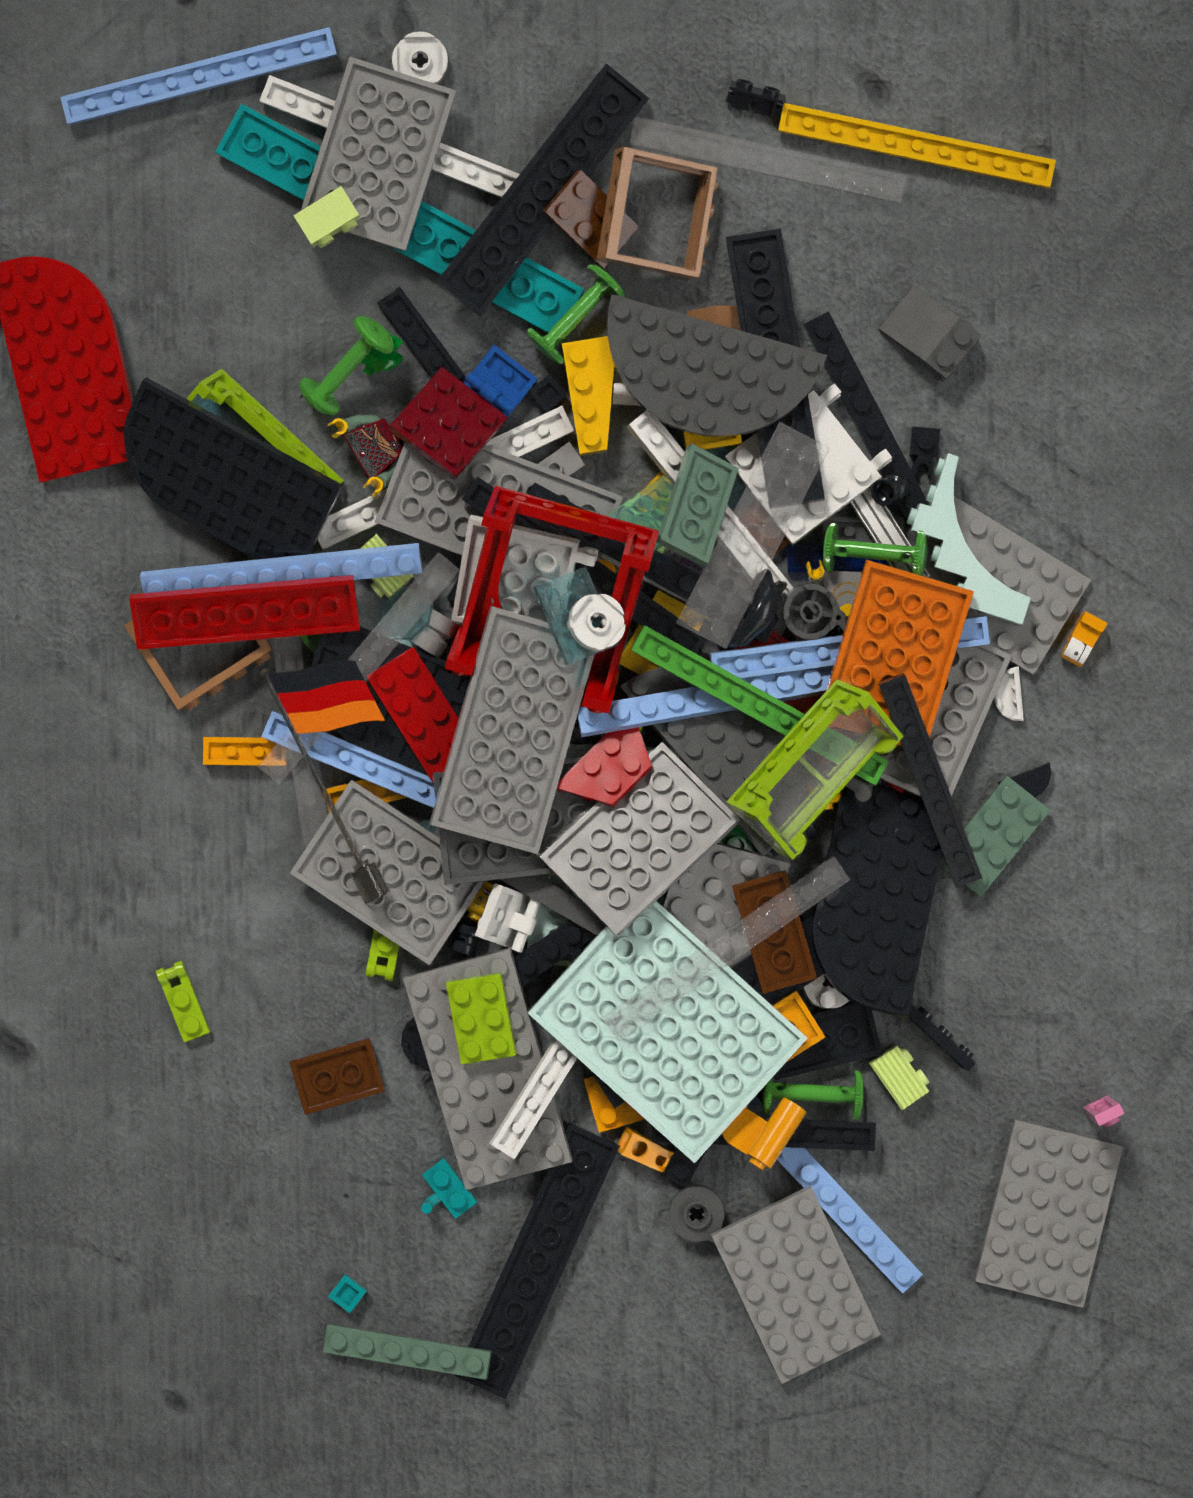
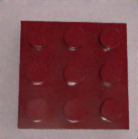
[389,367,507,480]

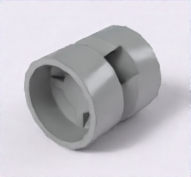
[409,607,460,659]

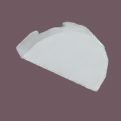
[993,666,1024,721]

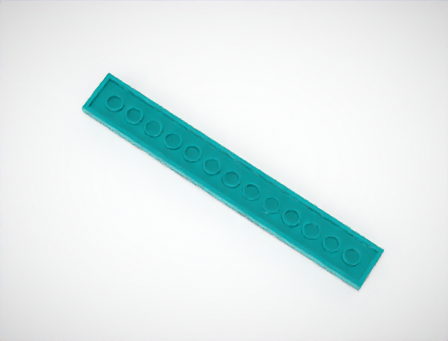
[215,103,584,333]

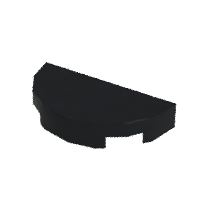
[997,762,1051,797]
[401,1017,429,1068]

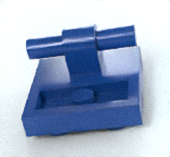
[464,345,538,419]

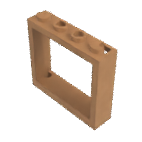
[597,147,718,279]
[124,620,274,712]

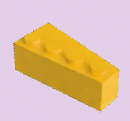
[562,336,614,456]

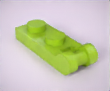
[365,929,400,981]
[156,960,211,1043]

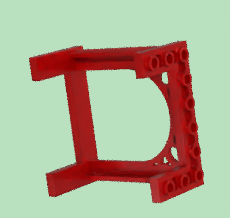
[445,485,659,714]

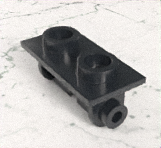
[726,79,785,118]

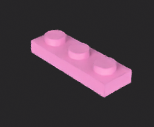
[1083,1095,1124,1127]

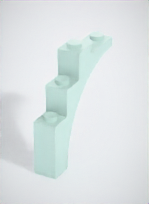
[907,453,1031,625]

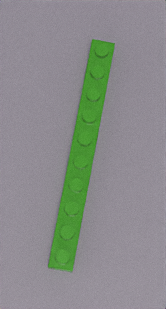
[630,625,889,786]

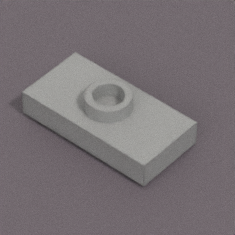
[538,442,585,476]

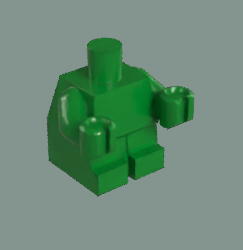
[362,330,404,376]

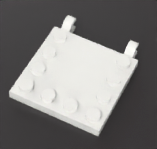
[725,384,892,545]
[451,515,599,628]

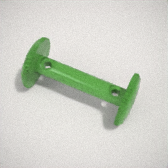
[527,265,625,364]
[299,316,394,415]
[823,523,927,576]
[761,1071,864,1120]

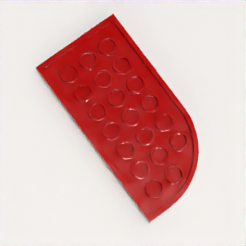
[0,256,134,483]

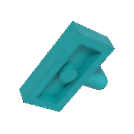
[421,1157,478,1219]

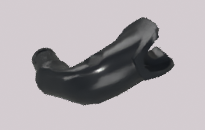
[717,569,787,651]

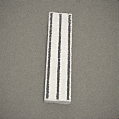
[850,486,930,578]

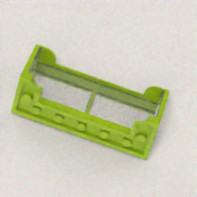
[726,679,904,860]

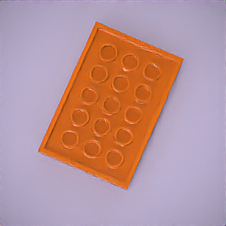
[826,560,974,745]

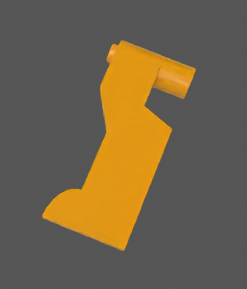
[722,1097,807,1171]

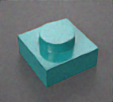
[328,1273,367,1313]

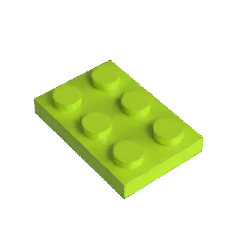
[446,972,517,1065]

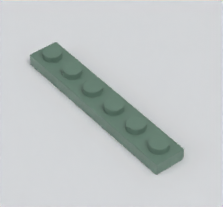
[323,1323,492,1380]

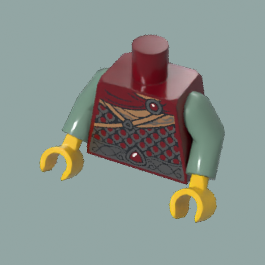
[328,415,403,498]

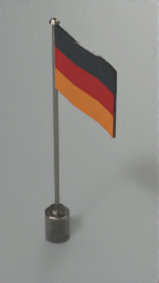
[259,660,390,904]

